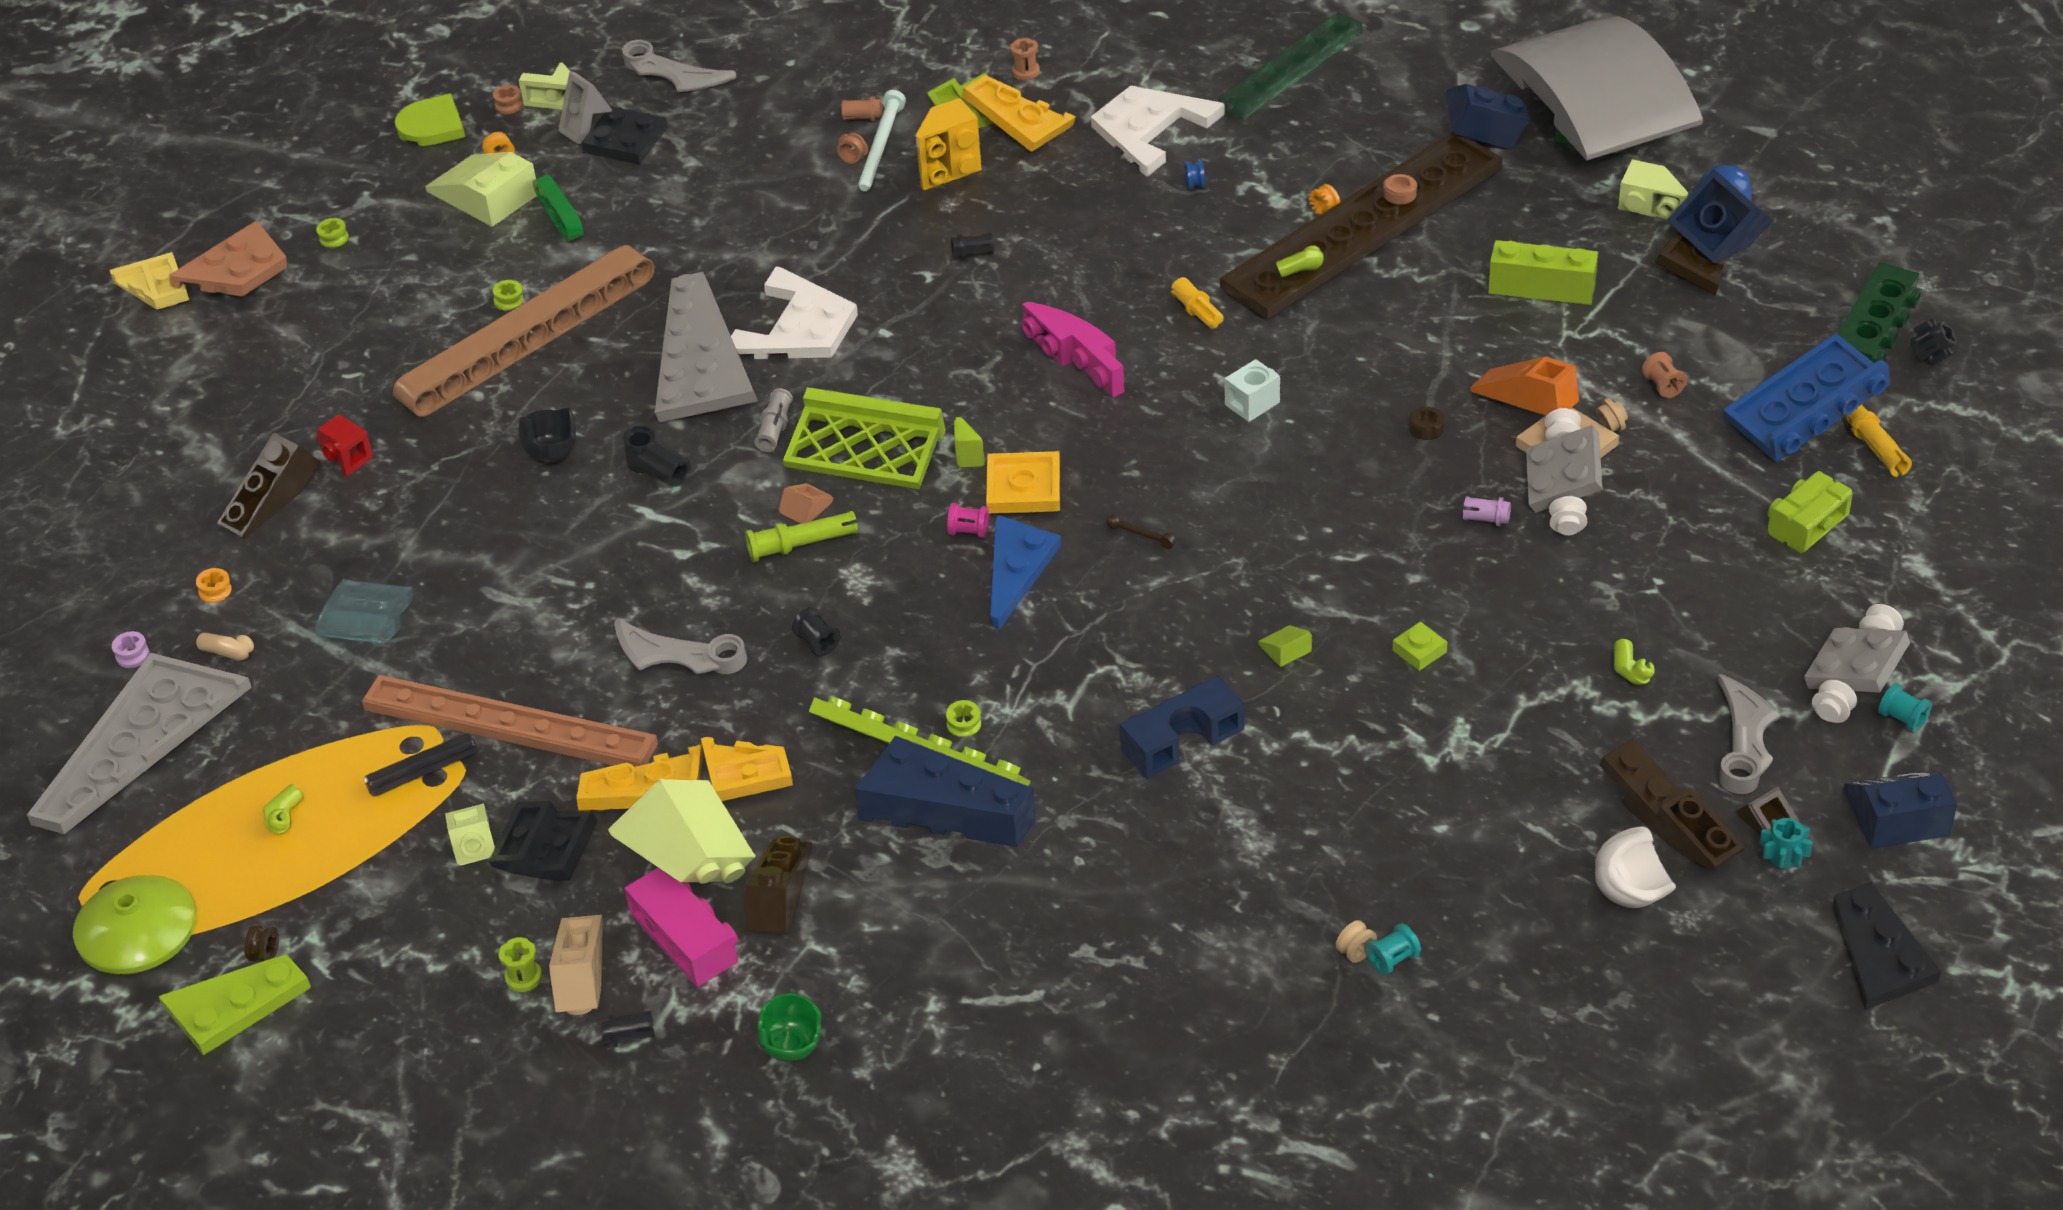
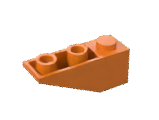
[1470,356,1579,416]

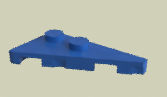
[990,515,1061,629]

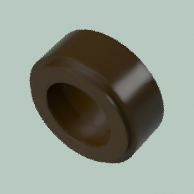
[1409,407,1445,440]

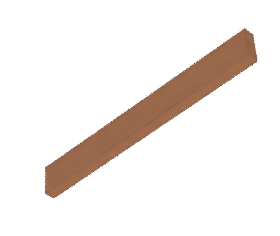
[362,675,658,767]

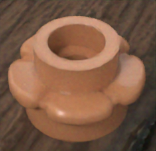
[837,133,868,164]

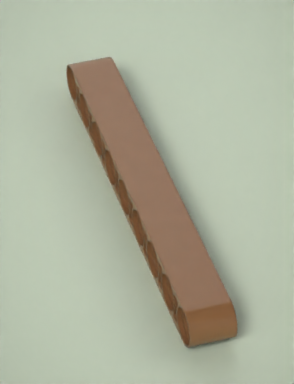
[393,245,654,417]

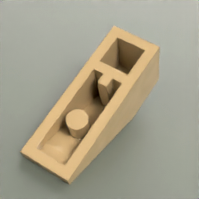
[549,915,603,1015]

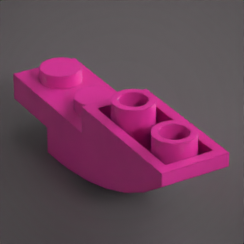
[1021,302,1124,397]

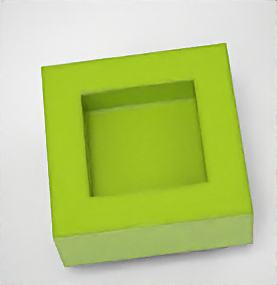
[1392,622,1447,671]

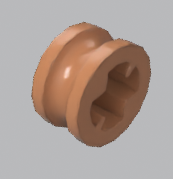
[493,85,523,114]

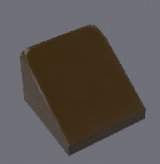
[1736,787,1799,835]

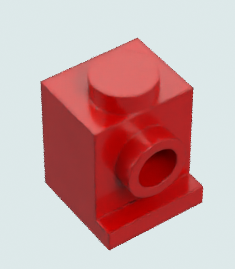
[316,415,374,476]

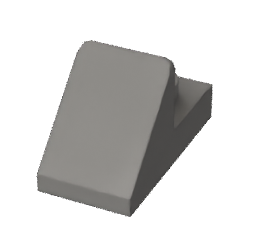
[559,72,612,144]

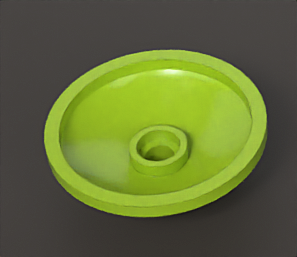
[73,875,197,974]

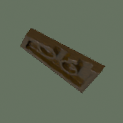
[1656,232,1726,295]

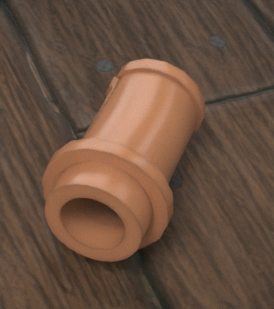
[842,96,883,122]

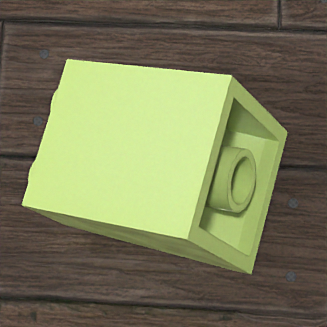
[608,779,756,884]

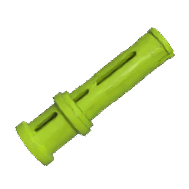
[745,511,858,563]

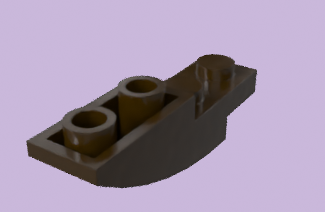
[1599,738,1745,870]

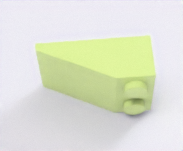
[425,152,536,227]

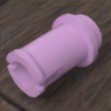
[1463,496,1511,527]

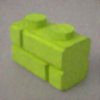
[1767,471,1853,554]

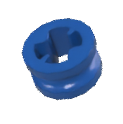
[1184,159,1205,191]

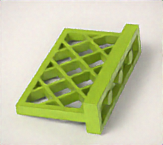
[783,387,946,489]

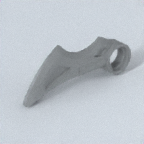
[622,40,736,92]
[614,618,747,674]
[1717,674,1781,794]

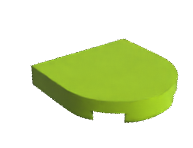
[395,93,465,146]

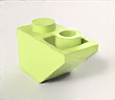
[1618,160,1688,220]

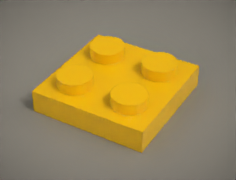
[986,451,1060,514]

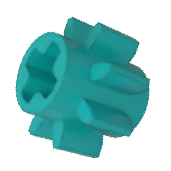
[1759,818,1813,868]

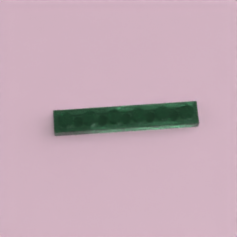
[1218,11,1363,120]

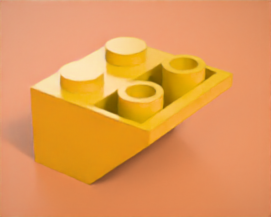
[916,98,982,191]

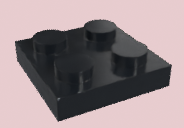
[581,106,668,165]

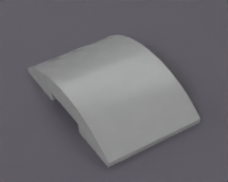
[1491,16,1703,160]

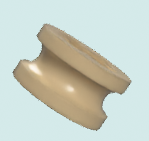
[1336,920,1377,963]

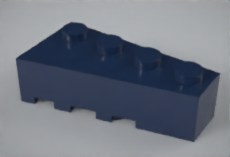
[855,736,1036,847]

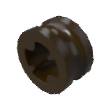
[244,924,279,962]

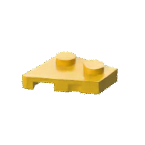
[701,737,793,801]

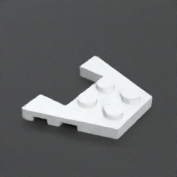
[1091,86,1225,176]
[731,267,858,359]

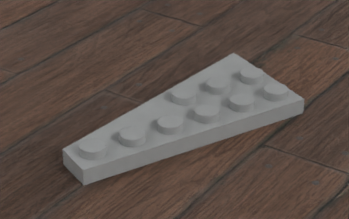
[655,272,758,423]
[27,653,252,834]

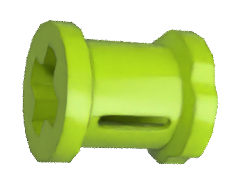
[498,937,542,992]

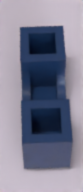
[1120,675,1245,779]

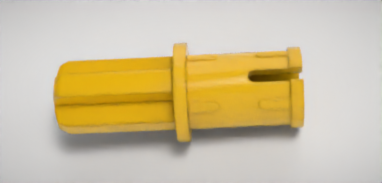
[1171,277,1224,329]

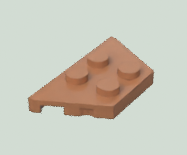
[169,221,287,296]

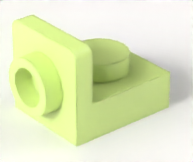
[445,803,495,866]

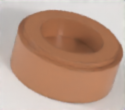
[1383,174,1417,204]

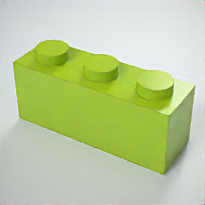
[1488,240,1598,305]

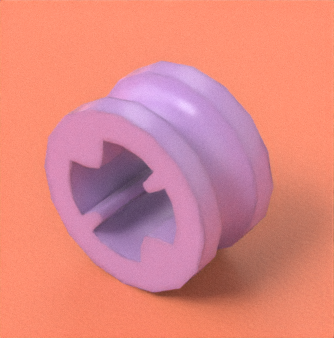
[112,631,150,668]

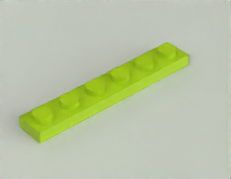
[809,696,1030,786]

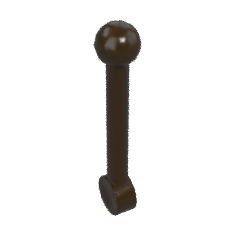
[1107,514,1176,549]

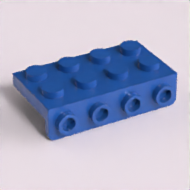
[1723,333,1890,463]

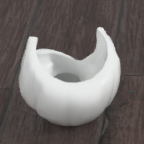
[1595,827,1676,908]

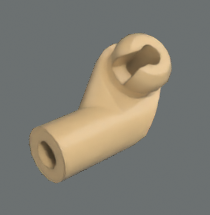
[196,633,254,661]

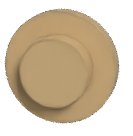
[1596,398,1628,432]

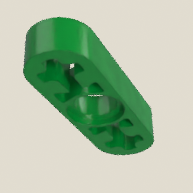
[533,175,584,242]

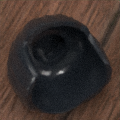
[518,408,576,463]

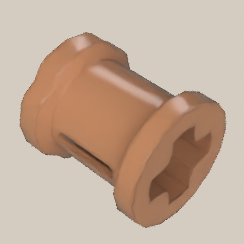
[1010,38,1040,80]
[1642,352,1688,398]

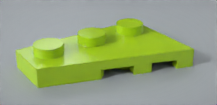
[158,954,311,1055]

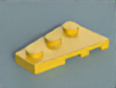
[962,75,1076,152]
[576,744,703,811]

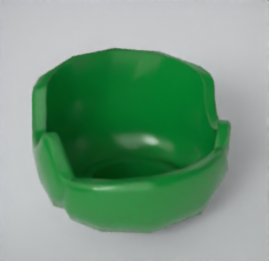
[757,993,821,1062]

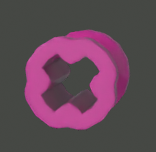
[947,503,989,539]

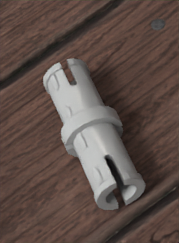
[754,388,793,452]

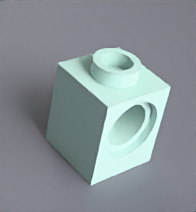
[1224,359,1280,422]

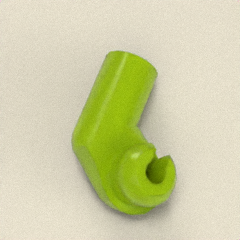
[1276,246,1324,278]
[1613,639,1655,685]
[263,784,303,834]

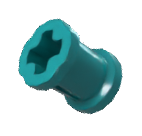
[1878,683,1932,733]
[1365,923,1421,976]

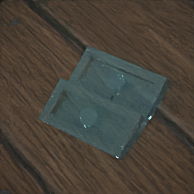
[315,580,413,643]

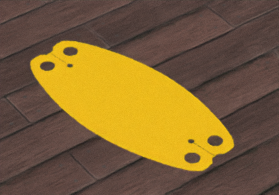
[78,725,466,935]

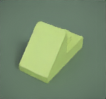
[519,62,570,110]

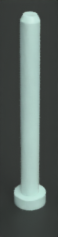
[858,90,906,191]

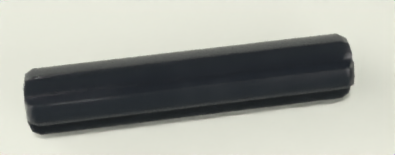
[364,733,477,796]

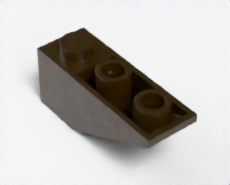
[217,432,320,539]
[745,836,812,934]

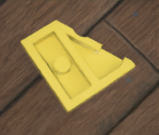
[110,252,189,310]

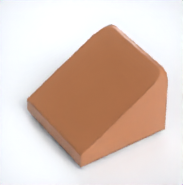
[779,483,833,523]

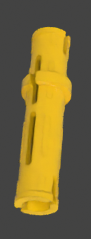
[1844,404,1912,477]

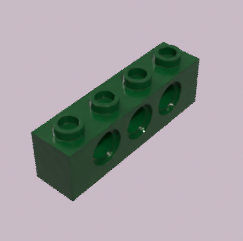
[1837,262,1922,363]

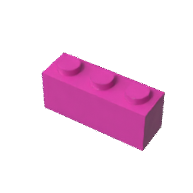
[624,868,738,987]

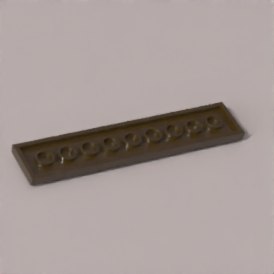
[1220,131,1503,319]

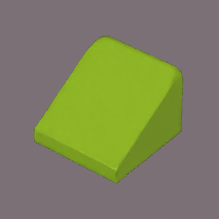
[954,417,985,468]
[1258,625,1312,667]

